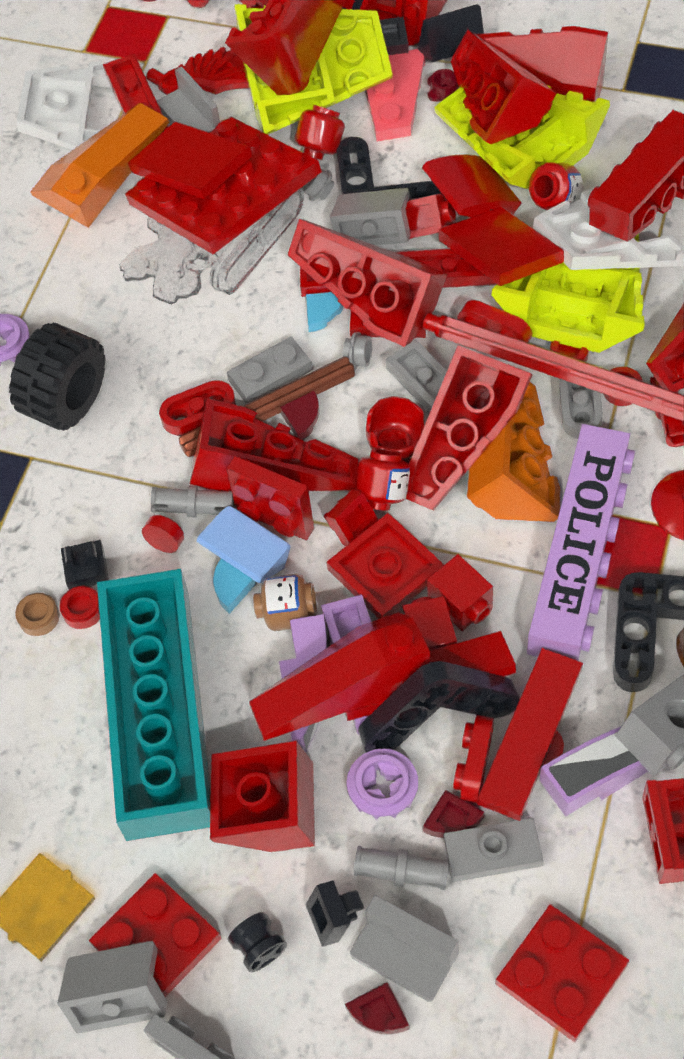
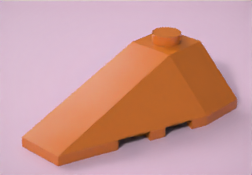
[30,103,169,228]
[467,382,560,522]

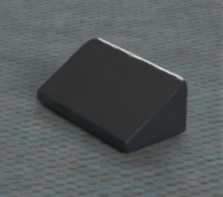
[418,4,484,62]

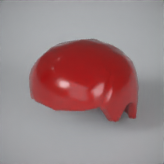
[365,396,424,459]

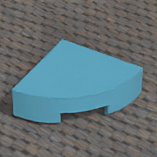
[306,292,343,332]
[213,558,256,614]

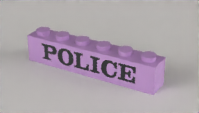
[527,424,635,661]

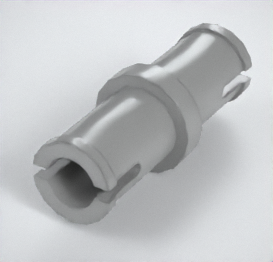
[151,486,234,518]
[353,846,449,890]

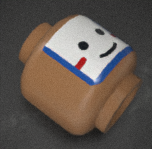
[253,574,317,631]

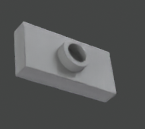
[444,818,544,882]

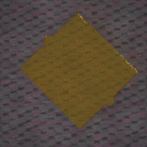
[0,853,96,962]

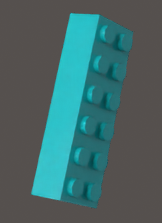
[97,569,211,841]

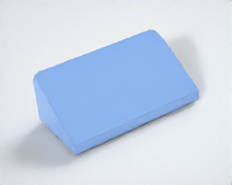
[197,506,290,583]

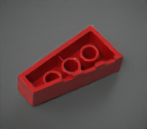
[587,110,684,242]

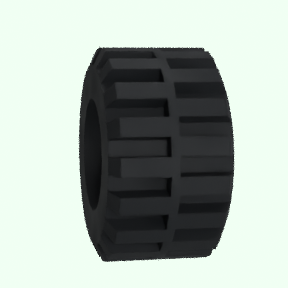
[9,322,106,431]

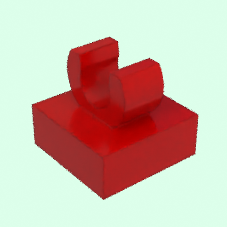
[323,489,379,546]

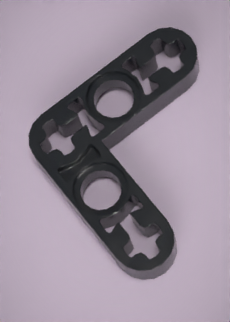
[337,137,442,201]
[613,572,684,692]
[358,661,520,752]

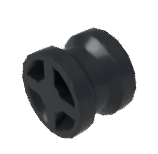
[227,912,287,972]

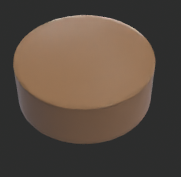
[15,593,60,636]

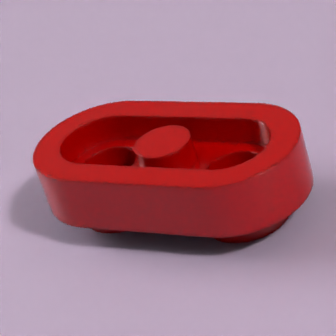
[457,300,533,343]
[159,380,236,435]
[453,715,495,803]

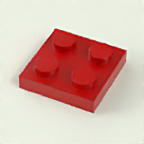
[226,456,314,541]
[326,513,444,619]
[88,873,222,998]
[495,904,630,1043]

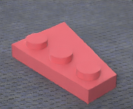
[365,49,426,141]

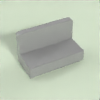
[157,67,220,132]
[330,188,411,245]
[350,895,458,1002]
[57,941,167,1034]

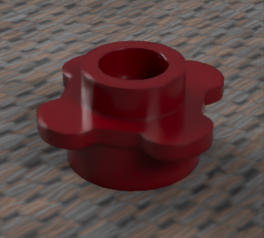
[427,69,459,102]

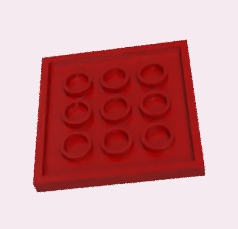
[125,117,322,254]

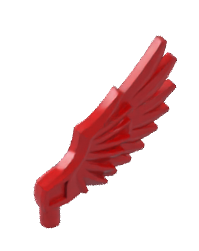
[146,47,249,95]

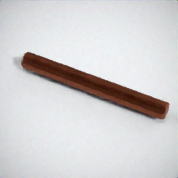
[178,357,355,457]

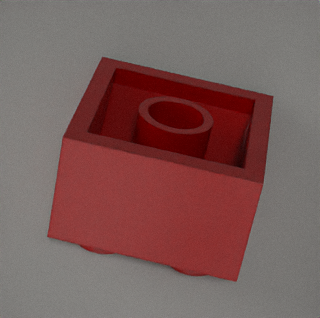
[210,741,315,852]

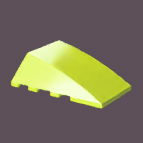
[234,4,393,135]
[434,86,610,189]
[491,234,645,353]

